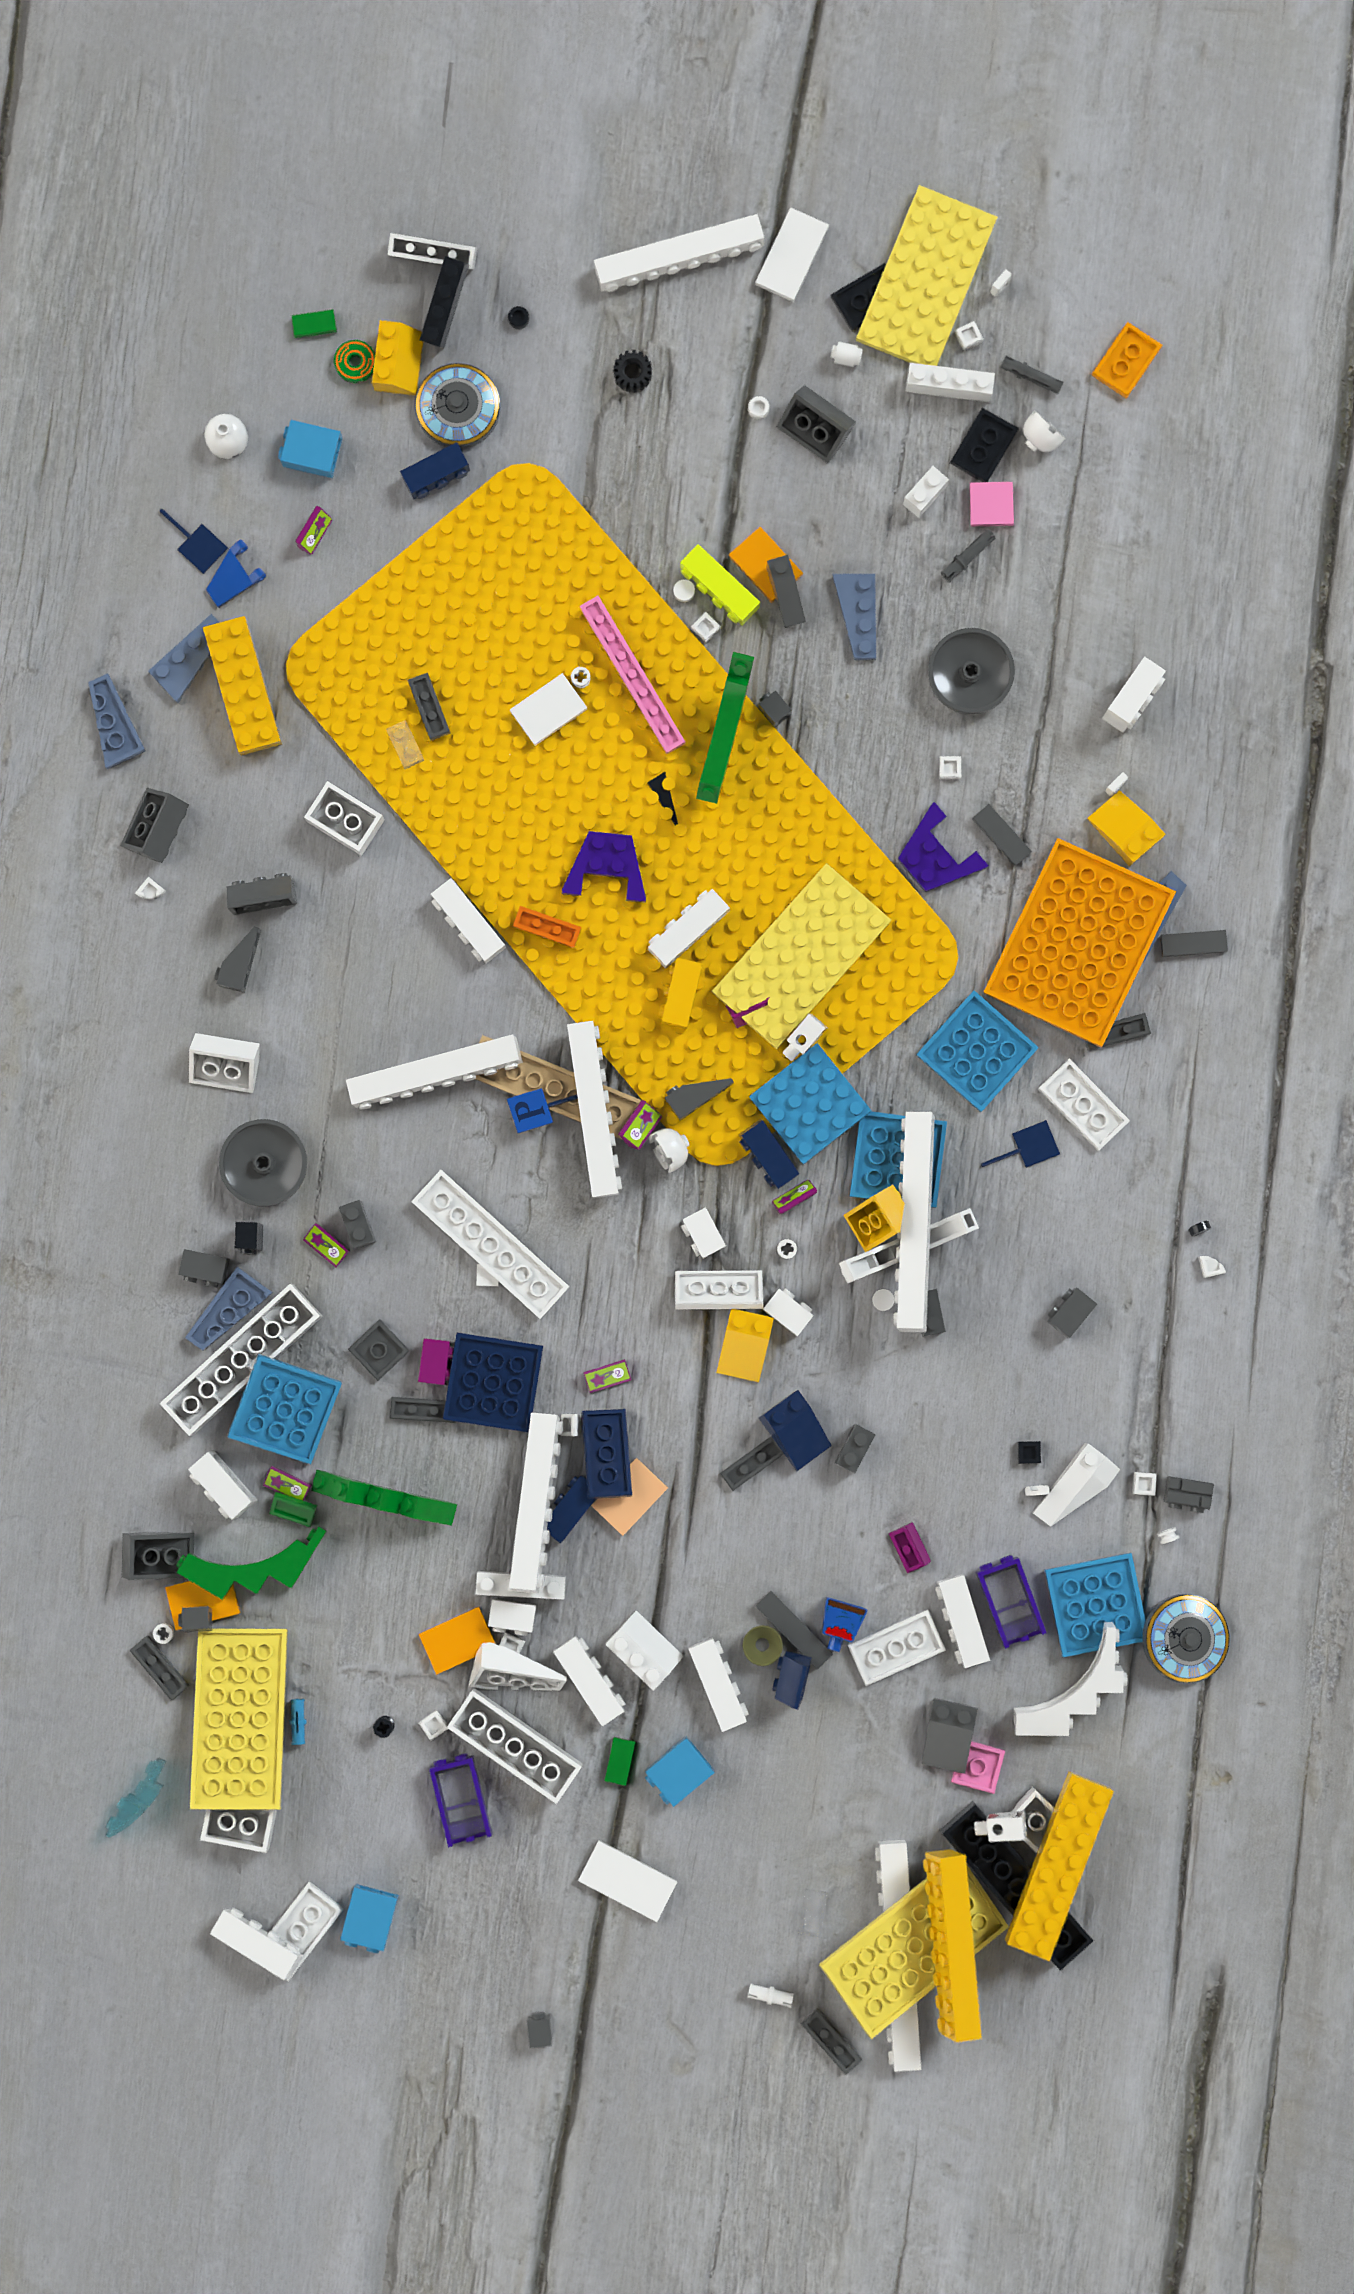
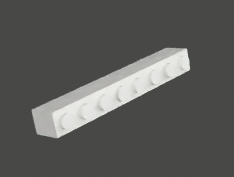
[594,214,764,292]
[567,1021,622,1198]
[346,1034,523,1110]
[509,1413,563,1594]

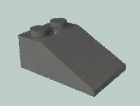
[122,1532,194,1580]
[922,1698,978,1774]

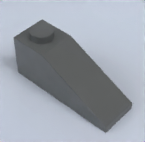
[766,555,806,628]
[215,926,261,993]
[665,1078,734,1121]

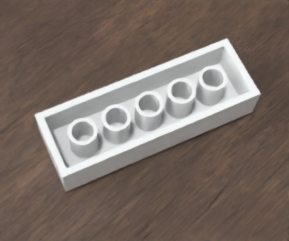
[447,1688,582,1804]

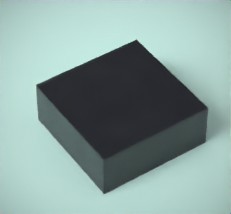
[1018,1441,1041,1464]

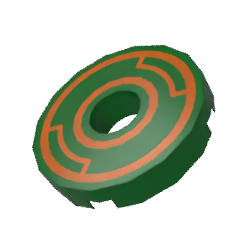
[334,340,375,383]

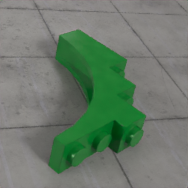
[311,1470,457,1526]

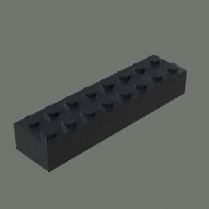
[940,1801,1093,1971]

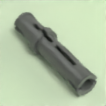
[1000,355,1064,394]
[941,529,996,582]

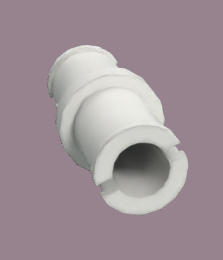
[747,1983,794,2008]

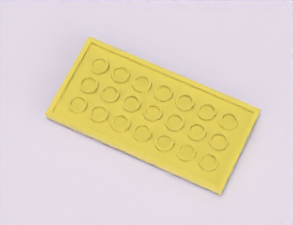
[856,185,997,366]
[712,863,891,1050]
[190,1629,288,1810]
[819,1864,1009,2039]

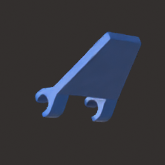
[206,540,266,608]

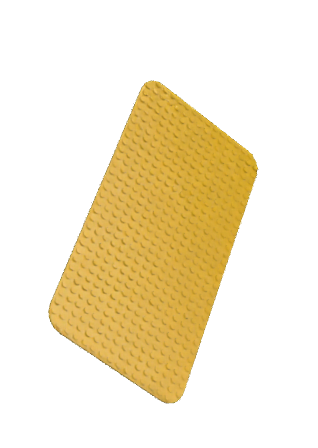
[286,463,958,1166]

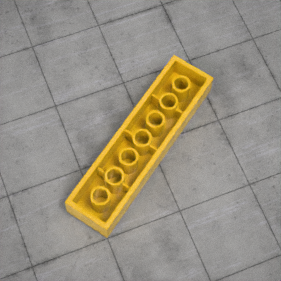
[1004,1771,1114,1961]
[923,1849,982,2042]

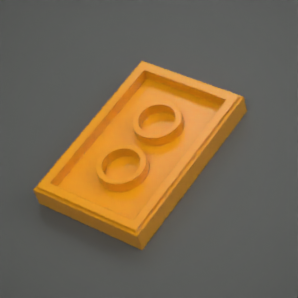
[1091,322,1163,399]
[728,527,803,603]
[165,1581,241,1630]
[419,1606,496,1675]

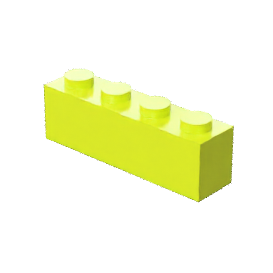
[680,544,760,625]

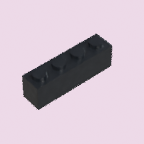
[420,256,469,348]

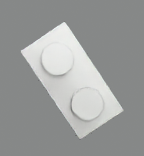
[903,466,949,518]
[681,1207,726,1259]
[763,1288,814,1337]
[488,1598,537,1636]

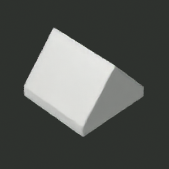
[561,1414,581,1436]

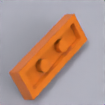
[513,906,582,948]

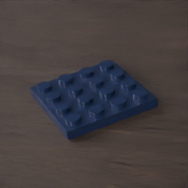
[443,1332,543,1433]

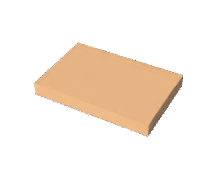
[591,1458,668,1536]

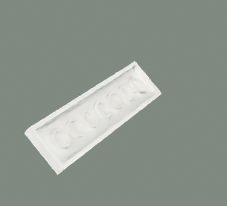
[411,1170,569,1319]

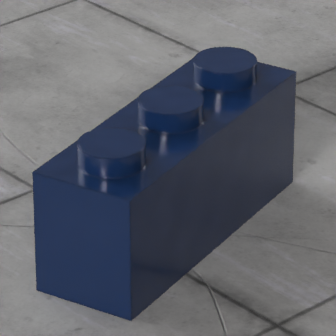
[400,442,470,500]
[739,1120,799,1189]
[547,1475,596,1544]

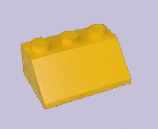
[372,320,423,396]
[843,1185,905,1252]

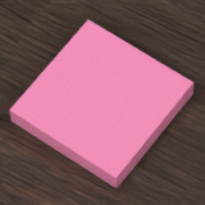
[969,482,1014,527]
[951,1741,1005,1794]

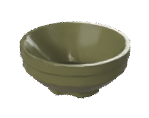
[743,1625,783,1666]

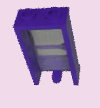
[976,1555,1047,1649]
[429,1753,493,1848]

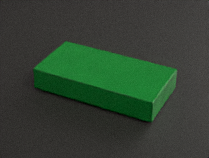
[291,309,337,338]
[269,1492,318,1527]
[604,1737,635,1786]

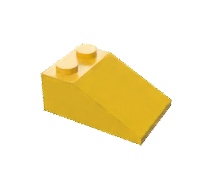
[1087,790,1166,867]
[716,1309,774,1382]

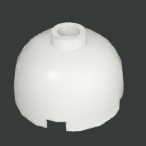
[1023,410,1066,452]
[204,414,248,459]
[649,1128,690,1173]

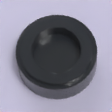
[508,306,529,329]
[1188,1220,1211,1237]

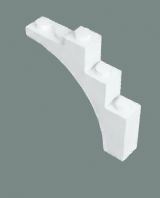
[839,1208,979,1284]
[1013,1622,1127,1736]

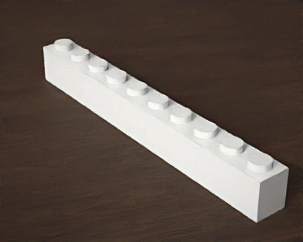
[893,1112,935,1332]
[875,1840,921,2072]

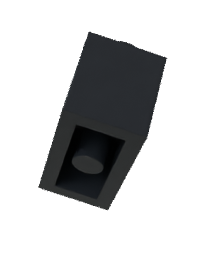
[234,1222,263,1255]

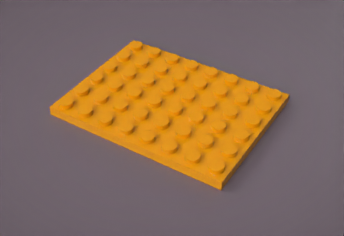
[983,838,1176,1048]

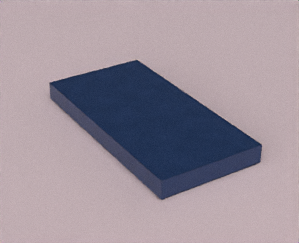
[581,1409,632,1499]

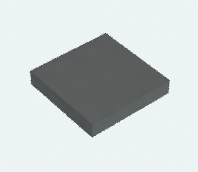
[348,1319,410,1381]

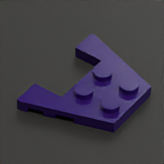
[897,802,989,892]
[562,831,646,903]

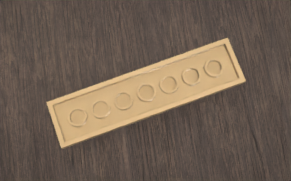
[475,1035,641,1140]

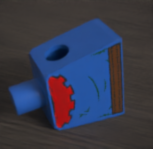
[822,1597,868,1652]

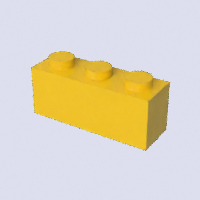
[659,958,702,1029]

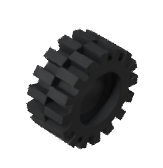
[614,350,652,393]

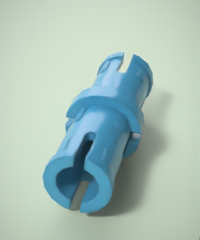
[289,1699,307,1745]

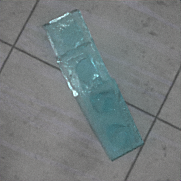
[105,1757,167,1838]

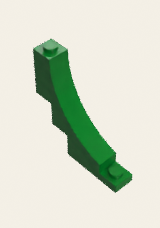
[696,652,754,804]
[176,1526,327,1600]

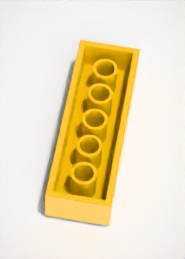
[203,616,282,756]

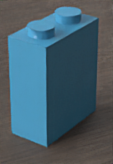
[278,420,343,478]
[645,1736,715,1807]
[340,1884,399,1953]

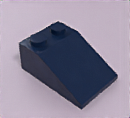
[759,1390,832,1471]

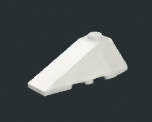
[1033,1443,1120,1527]
[469,1643,567,1691]

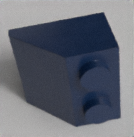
[772,1651,812,1710]

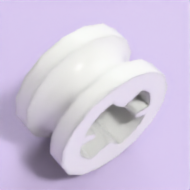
[571,667,591,688]
[777,1239,797,1259]
[1157,1527,1179,1544]
[153,1623,174,1644]

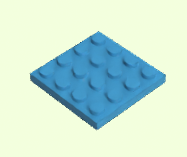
[916,990,1039,1113]
[749,1043,872,1165]
[849,1111,947,1208]
[227,1354,342,1464]
[1045,1553,1146,1657]

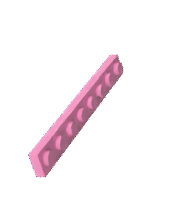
[580,596,685,754]

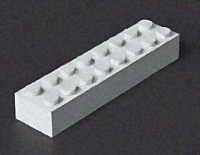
[160,1284,323,1436]

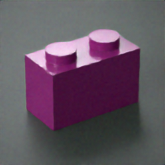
[418,1338,454,1385]

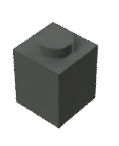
[758,690,792,727]
[178,1606,212,1632]
[527,2012,553,2048]

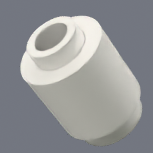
[830,341,863,367]

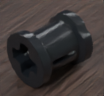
[373,1716,395,1738]

